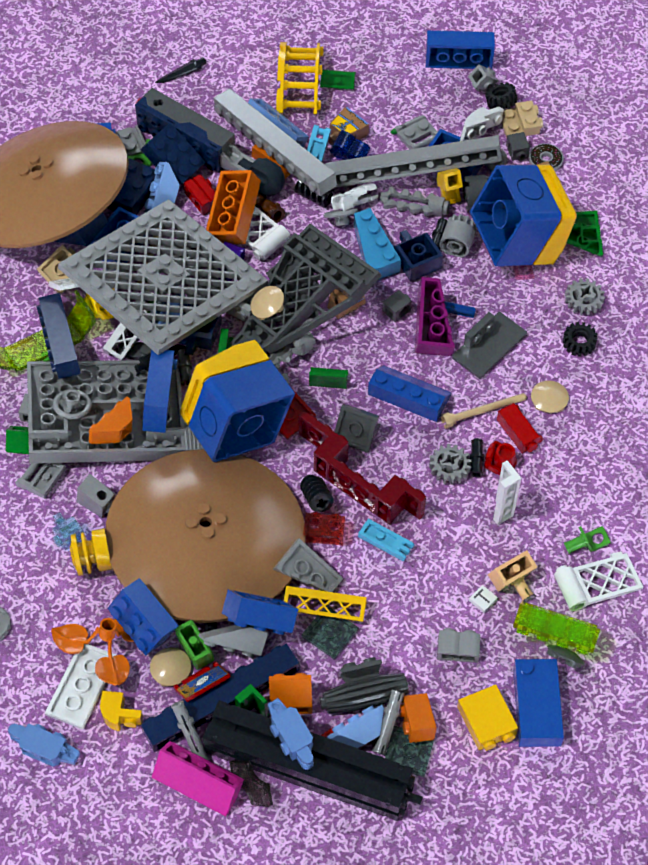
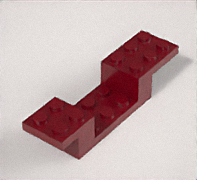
[298,410,426,525]

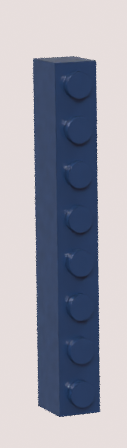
[141,643,300,752]

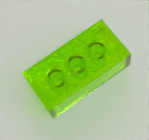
[513,601,601,655]

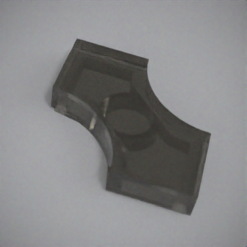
[229,760,273,807]

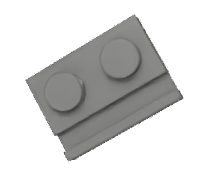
[116,125,146,156]

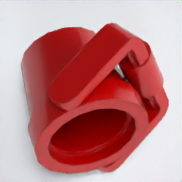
[485,441,517,475]

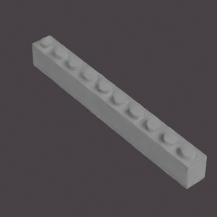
[214,88,337,196]
[325,135,502,188]

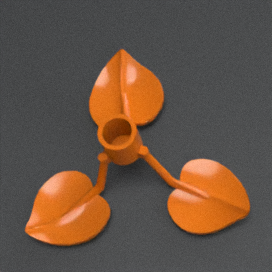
[51,618,134,686]

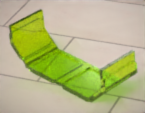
[0,290,96,372]

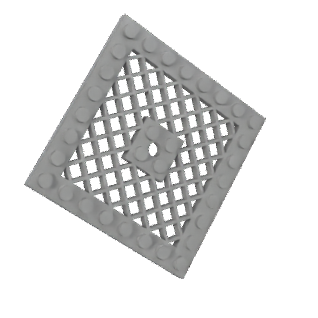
[58,199,268,355]

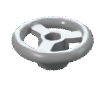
[323,208,358,226]
[53,389,92,419]

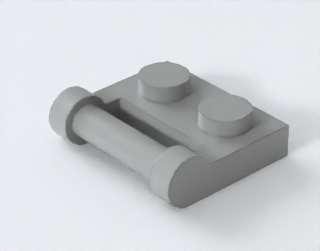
[397,118,438,149]
[15,463,66,499]

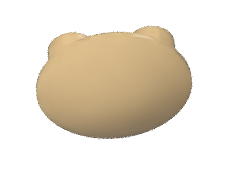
[250,286,284,320]
[531,381,569,413]
[150,647,191,687]

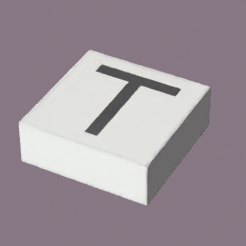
[469,585,498,613]

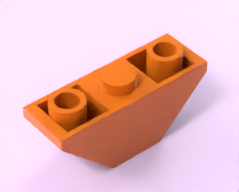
[89,397,133,444]

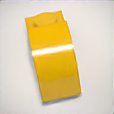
[437,168,463,204]
[100,691,143,731]

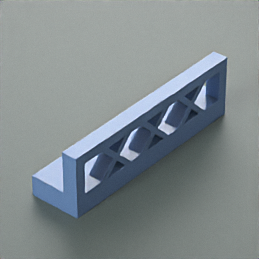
[248,98,309,147]

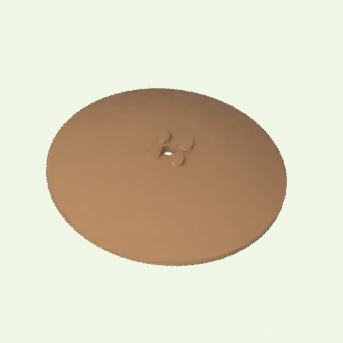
[0,121,129,248]
[105,450,305,623]

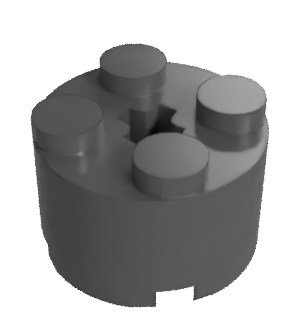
[463,174,488,212]

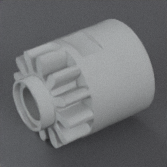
[439,214,477,258]

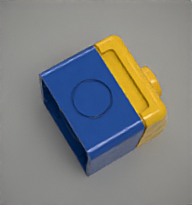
[469,165,577,266]
[180,340,295,462]

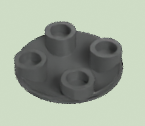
[547,645,585,669]

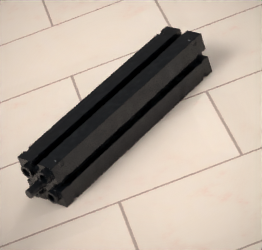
[203,700,423,821]

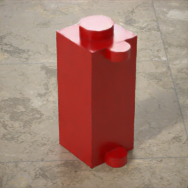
[497,403,544,454]

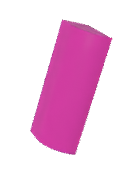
[151,741,244,816]

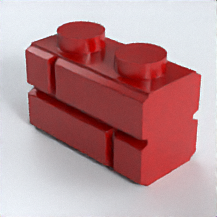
[183,174,216,215]

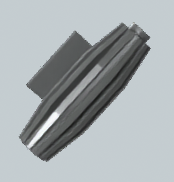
[320,657,409,713]

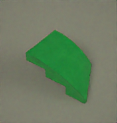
[567,211,603,256]

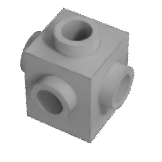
[468,64,498,92]

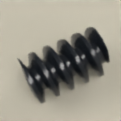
[294,180,333,208]
[300,475,334,512]

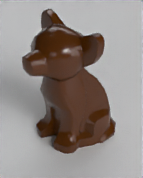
[255,193,285,223]

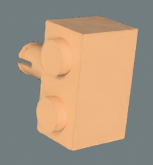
[488,550,537,601]

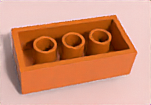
[206,170,261,244]

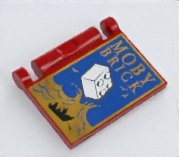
[173,661,231,702]

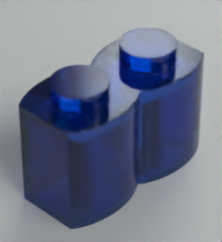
[329,130,370,160]

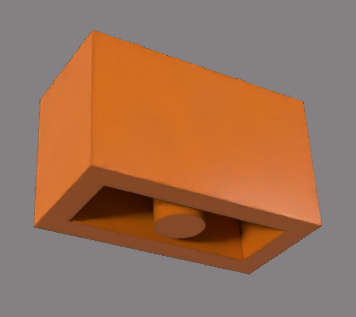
[399,693,437,743]

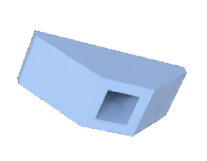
[145,162,180,213]
[327,705,384,748]

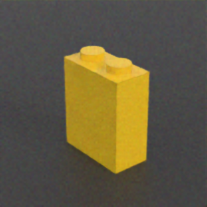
[457,684,518,751]

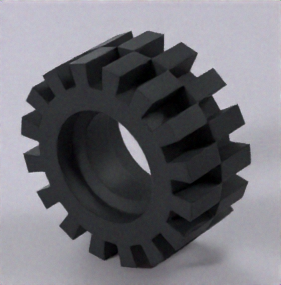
[485,82,518,111]
[563,322,597,357]

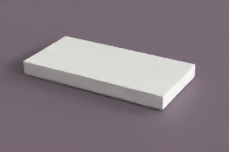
[45,644,116,730]

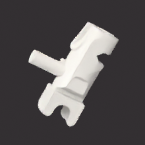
[331,183,378,211]

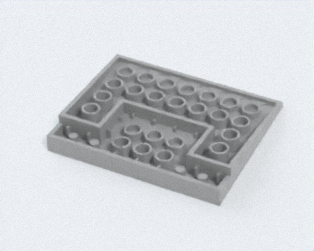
[27,360,186,463]

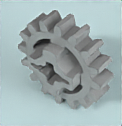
[564,278,605,315]
[429,444,472,485]

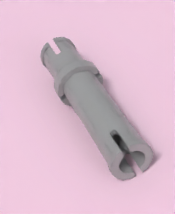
[372,690,405,755]
[171,700,209,760]

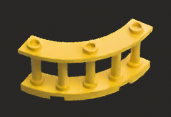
[276,42,324,114]

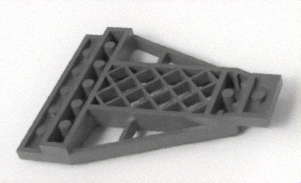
[230,224,382,354]

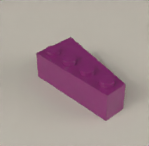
[415,277,455,356]

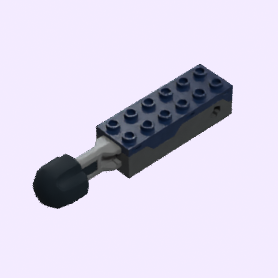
[135,88,285,196]

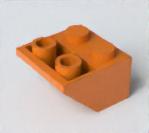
[269,673,312,716]

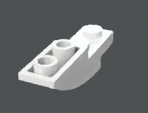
[460,107,504,141]

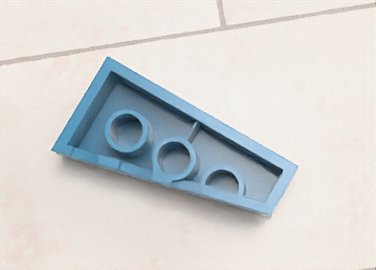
[354,208,401,280]

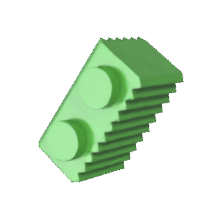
[175,620,214,670]

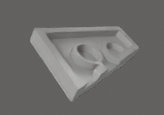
[273,538,343,592]

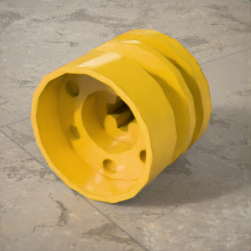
[70,528,112,576]

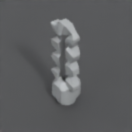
[380,186,450,217]
[267,332,316,369]

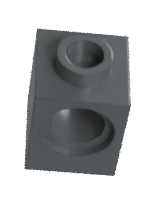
[506,132,530,161]
[382,290,412,322]

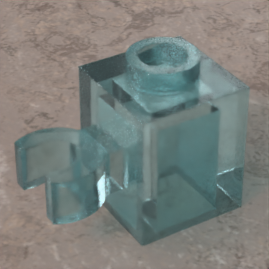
[52,512,84,551]

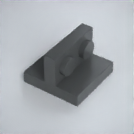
[334,404,381,453]

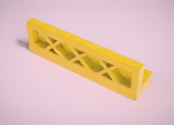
[284,586,367,622]

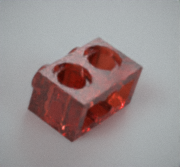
[303,512,345,546]

